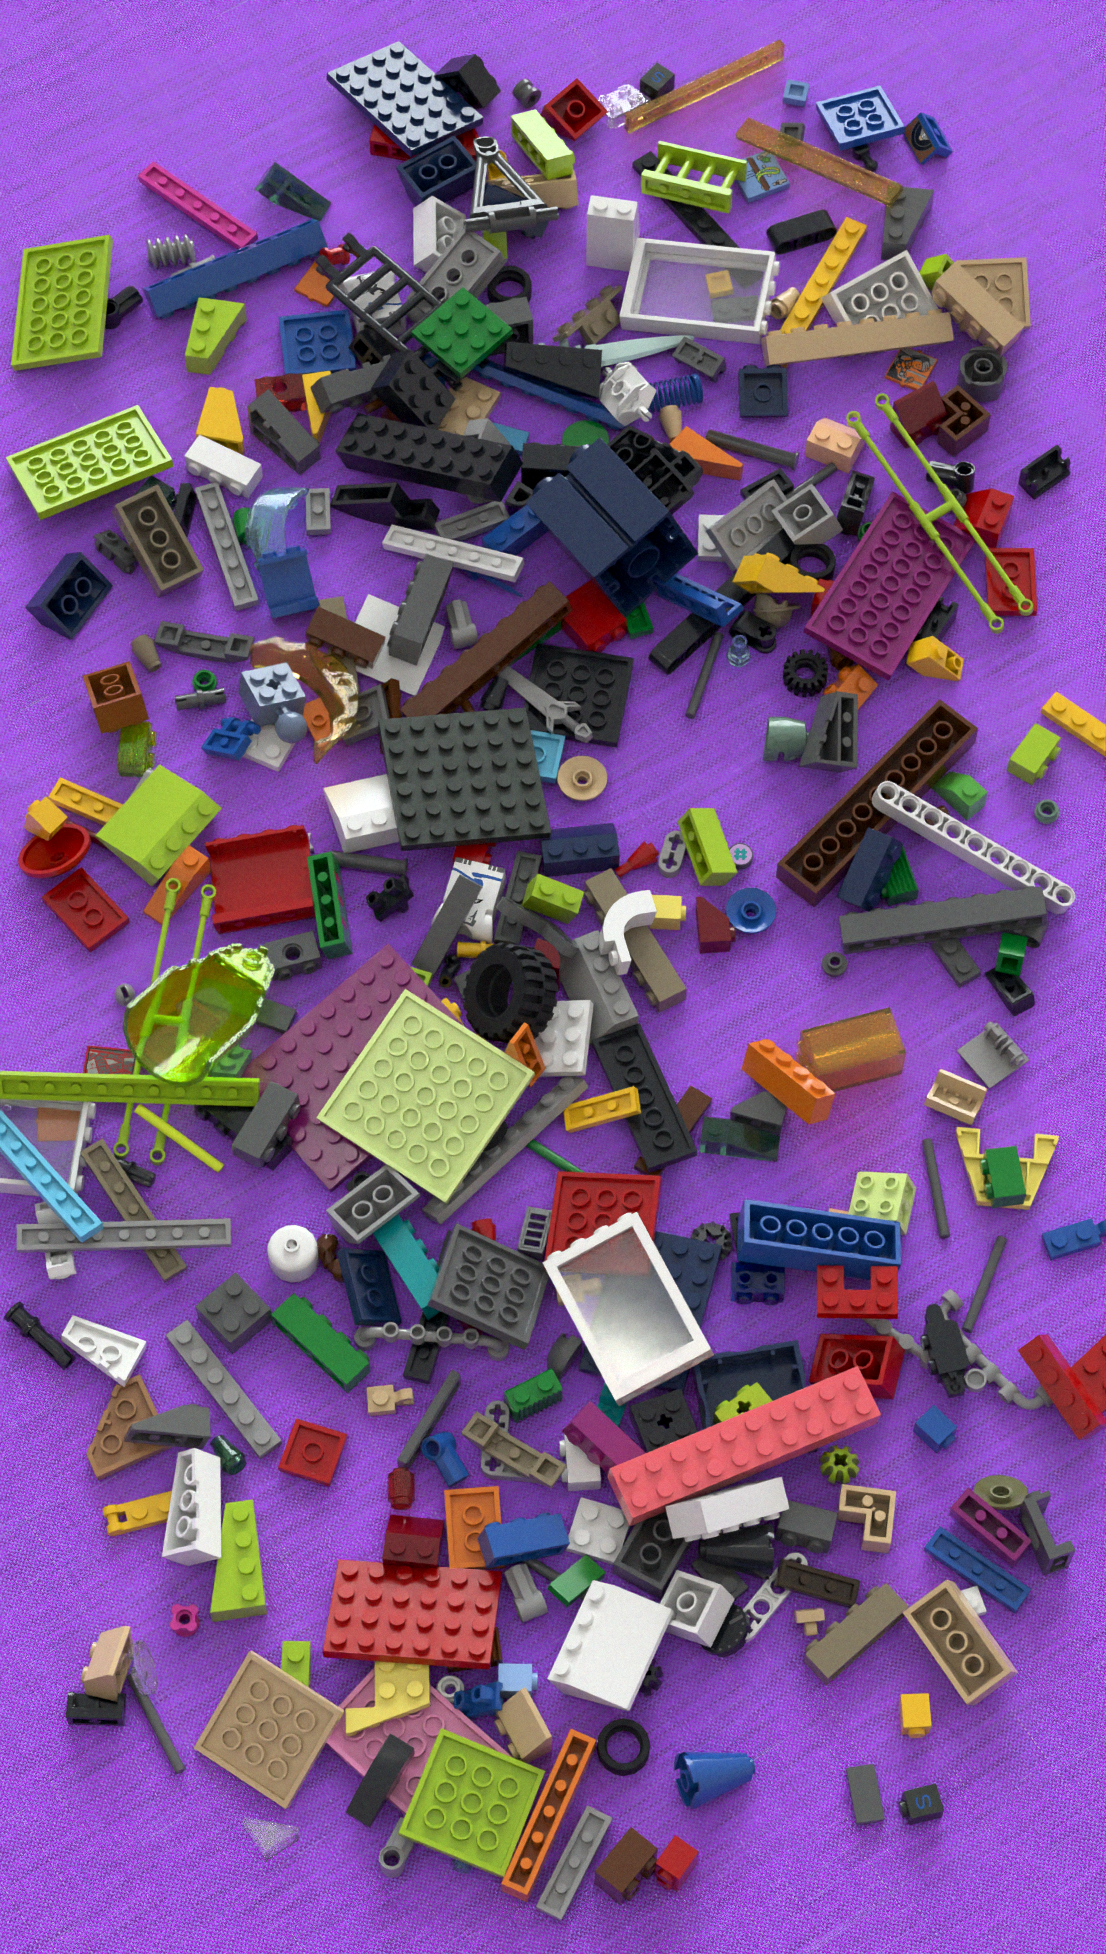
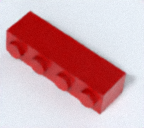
[1018,1334,1106,1440]

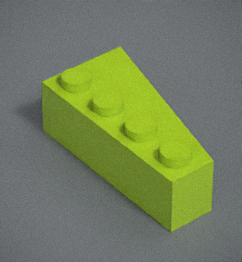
[210,1499,267,1622]

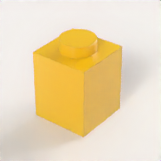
[899,1693,932,1738]

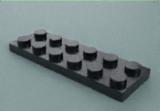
[592,1023,697,1173]

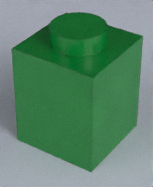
[995,932,1028,976]

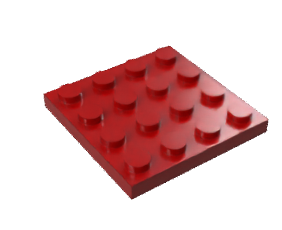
[544,1171,662,1276]

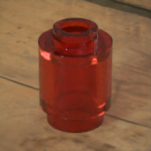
[387,1467,415,1510]

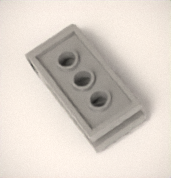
[405,226,507,323]

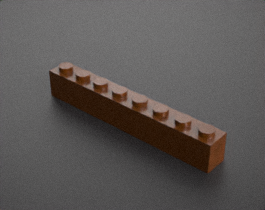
[400,581,573,717]

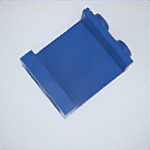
[257,545,320,619]

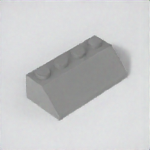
[558,930,639,1046]

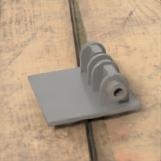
[957,1021,1029,1089]

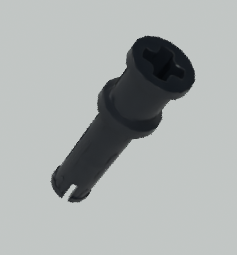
[4,1302,75,1370]

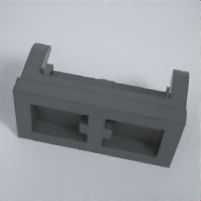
[672,336,726,383]

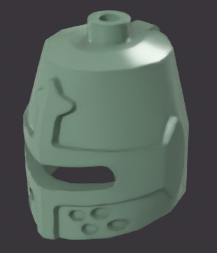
[763,717,809,761]

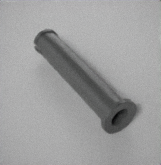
[332,850,408,876]

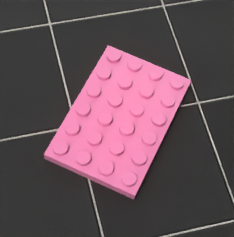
[326,1667,513,1815]

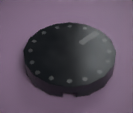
[700,1603,751,1657]

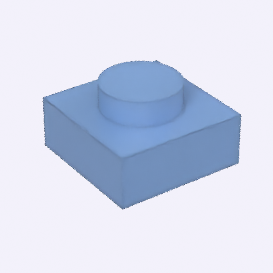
[782,80,810,107]

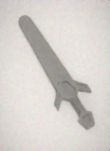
[498,666,593,743]

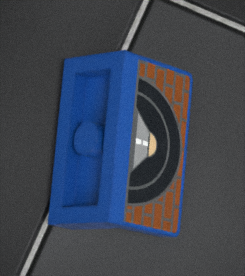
[904,112,953,165]

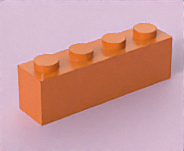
[741,1039,836,1124]

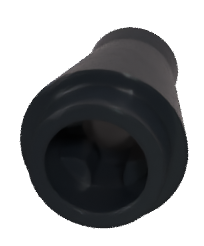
[480,675,509,711]

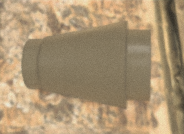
[130,634,162,672]

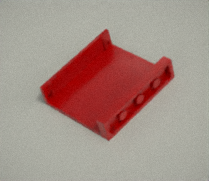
[205,825,316,934]

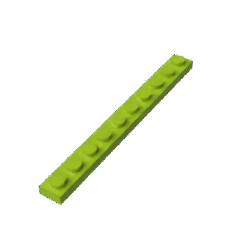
[0,1071,260,1106]

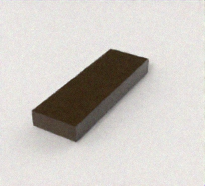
[774,1558,860,1608]

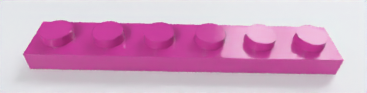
[138,161,258,250]

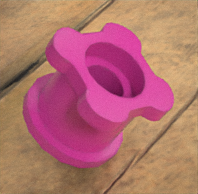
[170,1604,200,1637]

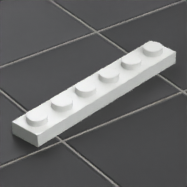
[382,525,525,582]

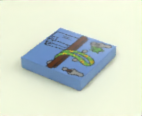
[734,149,790,203]

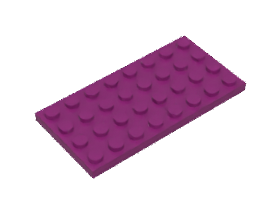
[803,491,975,681]

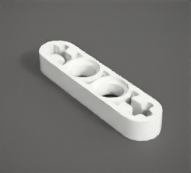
[743,1553,808,1643]

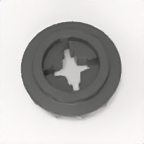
[691,1221,732,1261]

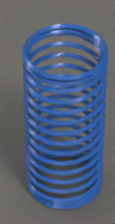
[647,373,703,413]

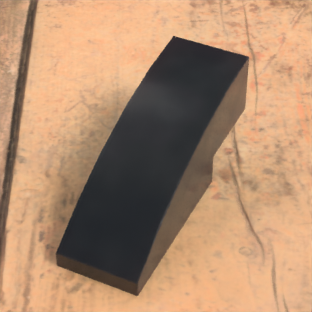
[346,1733,415,1828]

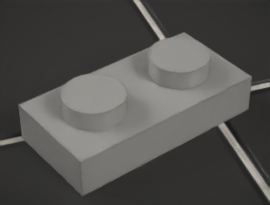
[305,488,331,535]

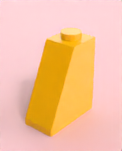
[195,387,245,455]

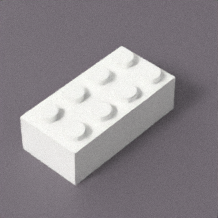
[665,1477,789,1542]

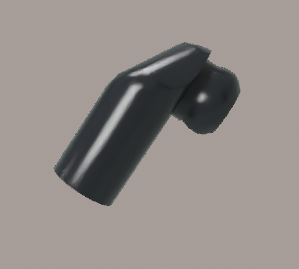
[439,954,461,988]

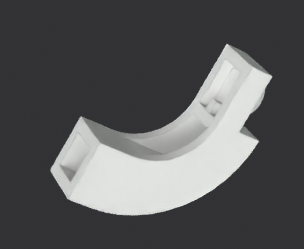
[599,890,657,975]
[35,1202,77,1280]

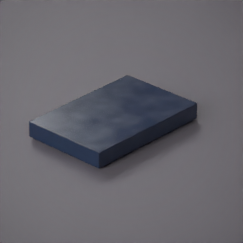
[337,1248,402,1326]

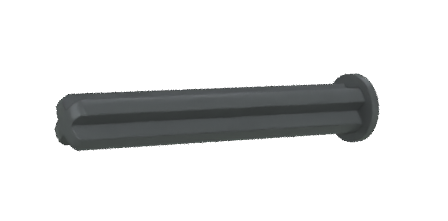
[705,429,800,470]

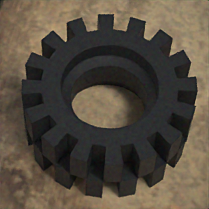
[783,649,828,697]

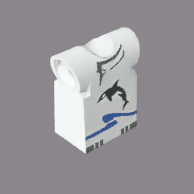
[338,271,406,336]
[431,857,506,944]

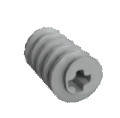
[146,234,196,268]

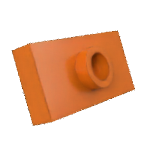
[303,697,341,750]

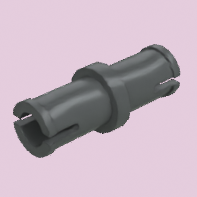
[174,687,226,711]

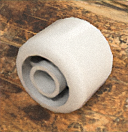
[267,1225,319,1283]

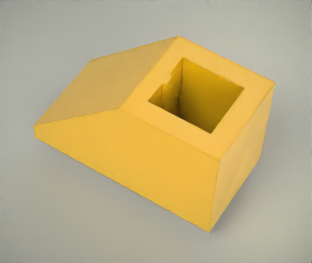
[906,636,964,681]
[24,796,68,841]

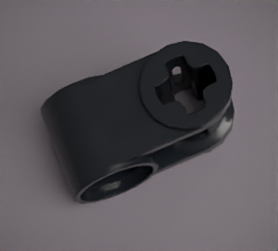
[729,611,776,653]

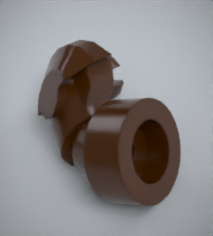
[316,1234,344,1283]

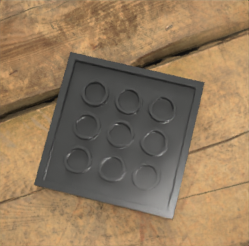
[427,1223,549,1350]

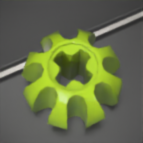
[819,1444,860,1485]

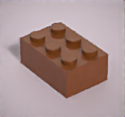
[82,661,149,734]

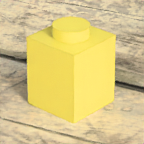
[649,895,686,930]

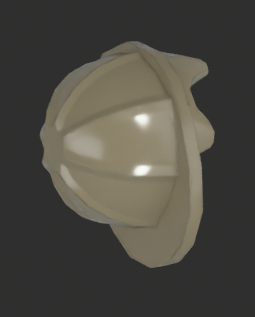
[753,593,801,629]

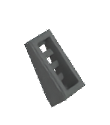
[517,1206,552,1261]

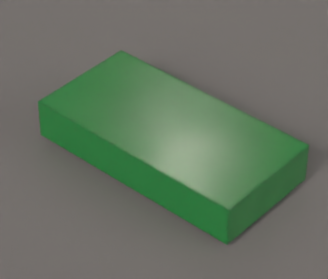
[547,1555,606,1607]

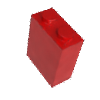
[562,580,627,653]

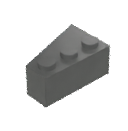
[310,354,391,414]
[247,389,321,475]
[799,691,858,773]

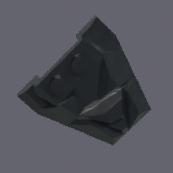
[607,425,704,514]

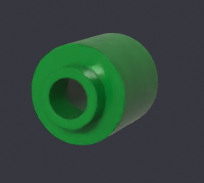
[232,507,261,545]

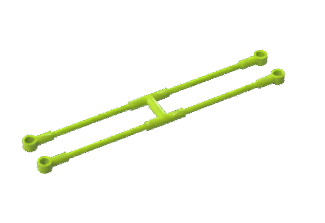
[846,393,1033,634]
[113,878,216,1166]

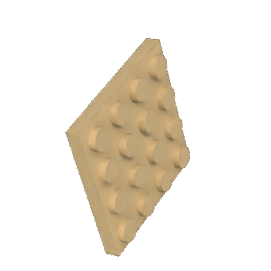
[194,1651,344,1809]

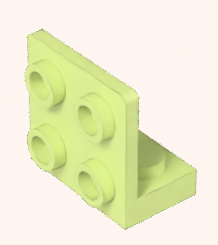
[848,1172,917,1235]

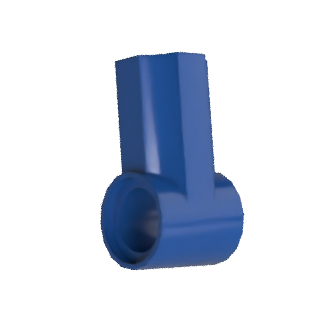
[421,1431,469,1488]

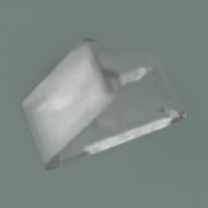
[242,1817,301,1862]

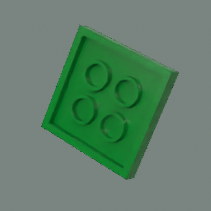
[411,287,513,379]

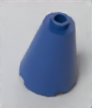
[674,1752,756,1809]

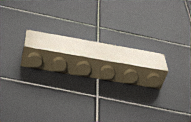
[583,868,687,1013]

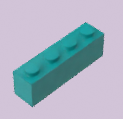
[373,1214,441,1320]

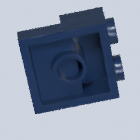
[738,365,788,418]

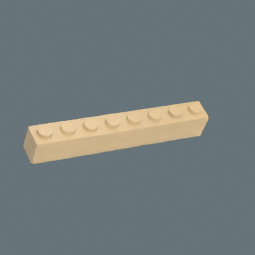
[761,309,954,367]

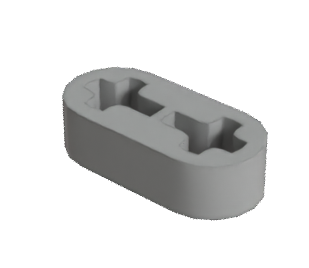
[658,831,687,878]

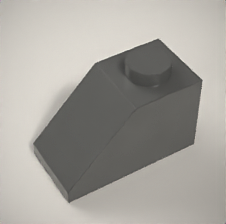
[730,1091,788,1135]

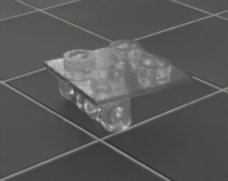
[597,84,651,129]

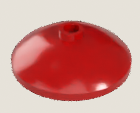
[18,824,91,879]

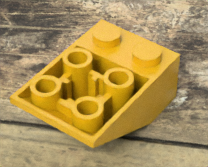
[732,553,825,593]

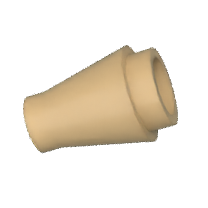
[770,287,800,319]
[658,405,682,442]

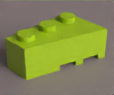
[185,297,247,375]

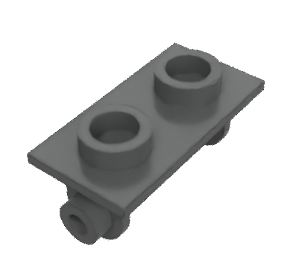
[93,530,138,574]

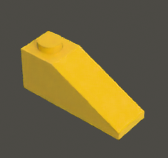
[302,371,331,444]

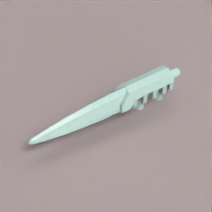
[539,335,695,367]

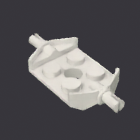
[598,362,657,426]

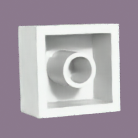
[660,1570,735,1648]

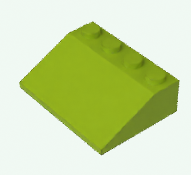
[95,765,222,887]

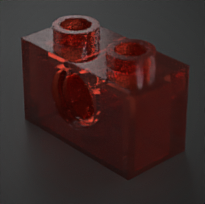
[254,373,306,412]

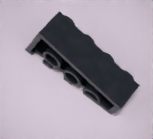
[503,342,602,401]

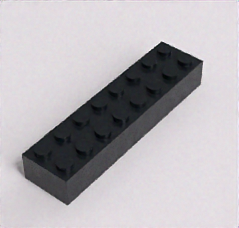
[335,413,523,502]

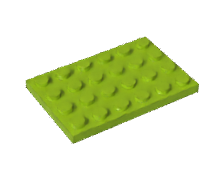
[11,235,113,371]
[6,405,174,520]

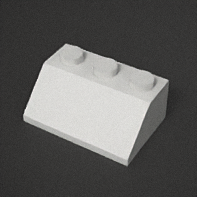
[413,196,466,273]

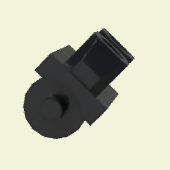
[366,875,414,922]

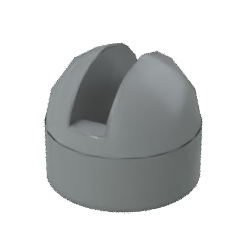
[114,983,136,1006]

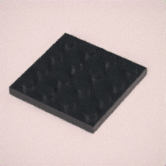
[524,643,634,748]

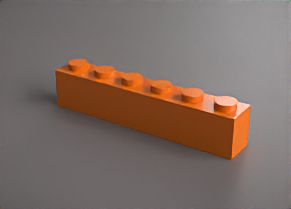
[501,1729,596,1903]

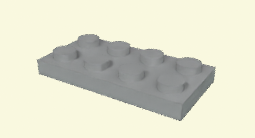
[705,479,787,571]

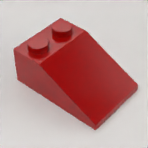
[809,1333,905,1399]

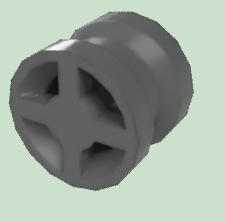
[512,79,541,108]

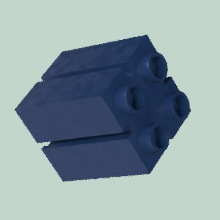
[525,437,699,618]

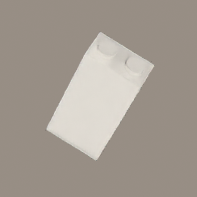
[586,195,640,272]

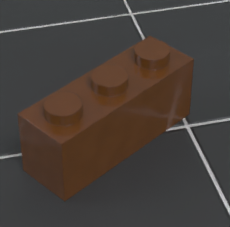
[305,606,386,669]

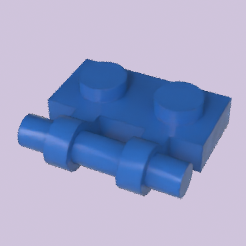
[201,717,261,761]

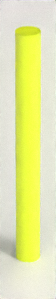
[134,1104,224,1173]

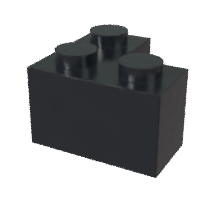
[434,54,501,109]

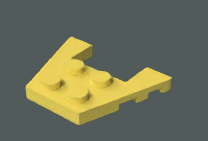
[956,1127,1059,1210]
[346,1661,431,1736]

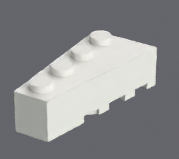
[162,1448,221,1566]

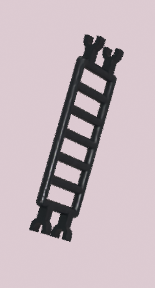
[315,232,490,392]

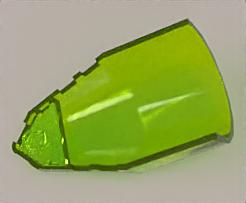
[123,943,275,1087]

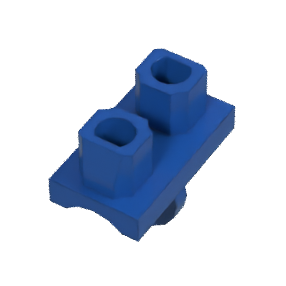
[454,1681,504,1720]

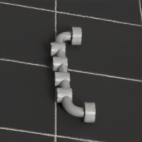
[940,1289,1053,1410]
[863,1319,987,1393]
[354,1322,509,1361]

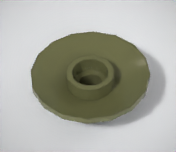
[973,1475,1028,1510]

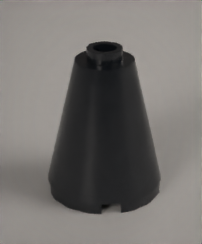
[698,1524,774,1580]

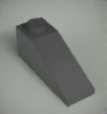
[124,1404,211,1449]

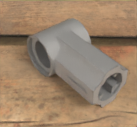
[446,599,478,649]
[504,1564,548,1623]
[379,1817,415,1878]

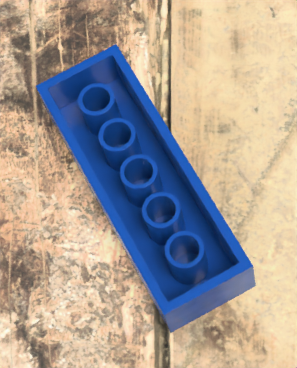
[737,1199,901,1280]

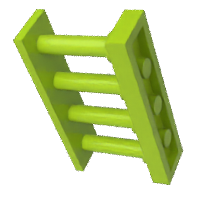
[641,141,747,213]

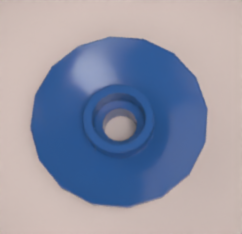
[726,888,776,934]

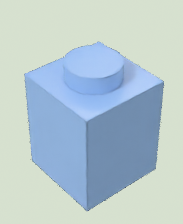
[498,1663,538,1698]

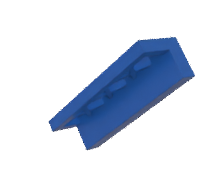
[652,573,743,627]

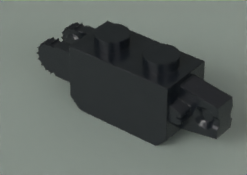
[920,1304,969,1398]

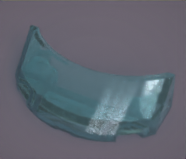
[245,487,309,572]

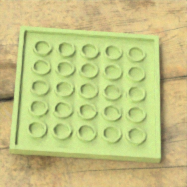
[316,989,535,1204]

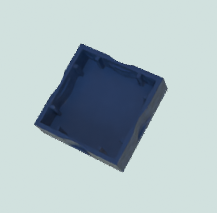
[691,1340,818,1454]

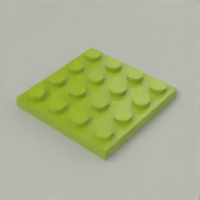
[398,1728,545,1879]

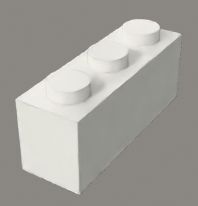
[185,435,263,498]

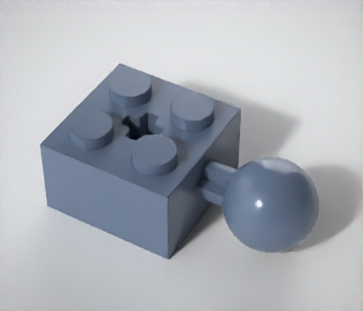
[238,662,307,743]

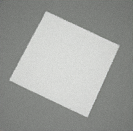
[355,594,445,696]

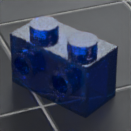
[730,1262,785,1305]

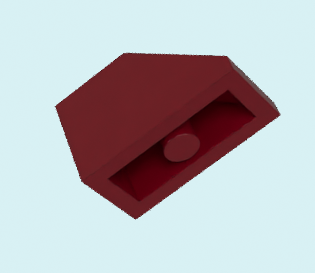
[695,896,735,954]

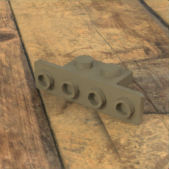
[552,285,623,345]

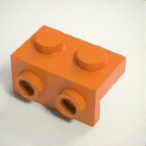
[823,664,878,709]

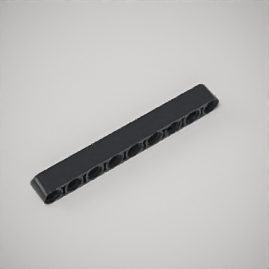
[648,528,799,675]

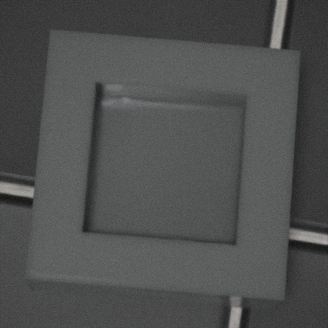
[778,123,805,148]

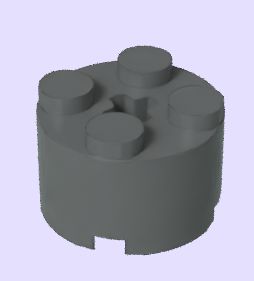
[957,346,1007,402]

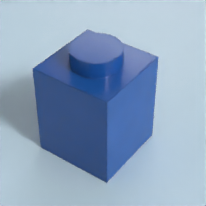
[913,1405,957,1454]

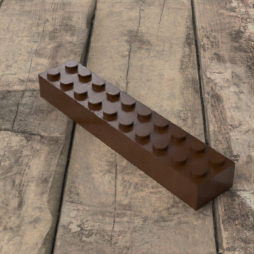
[776,699,978,907]

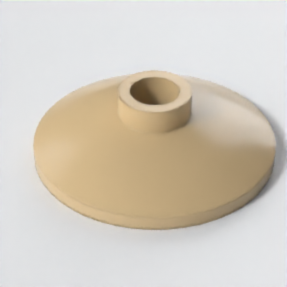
[557,756,607,801]

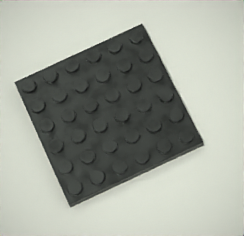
[378,707,552,851]

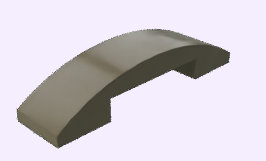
[461,1411,567,1489]

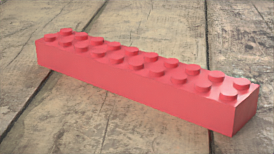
[607,1366,881,1526]

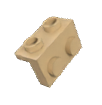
[924,1069,987,1125]

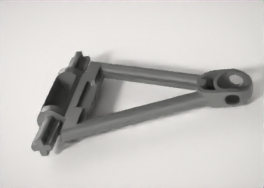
[464,137,559,234]

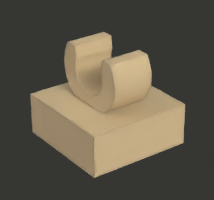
[793,1607,825,1636]

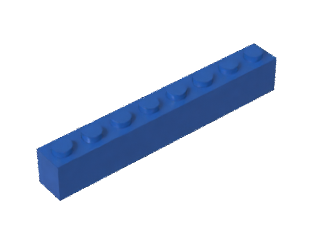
[142,219,328,319]

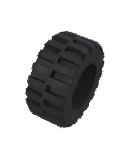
[463,943,558,1043]

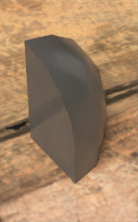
[504,481,533,508]
[547,1333,582,1381]

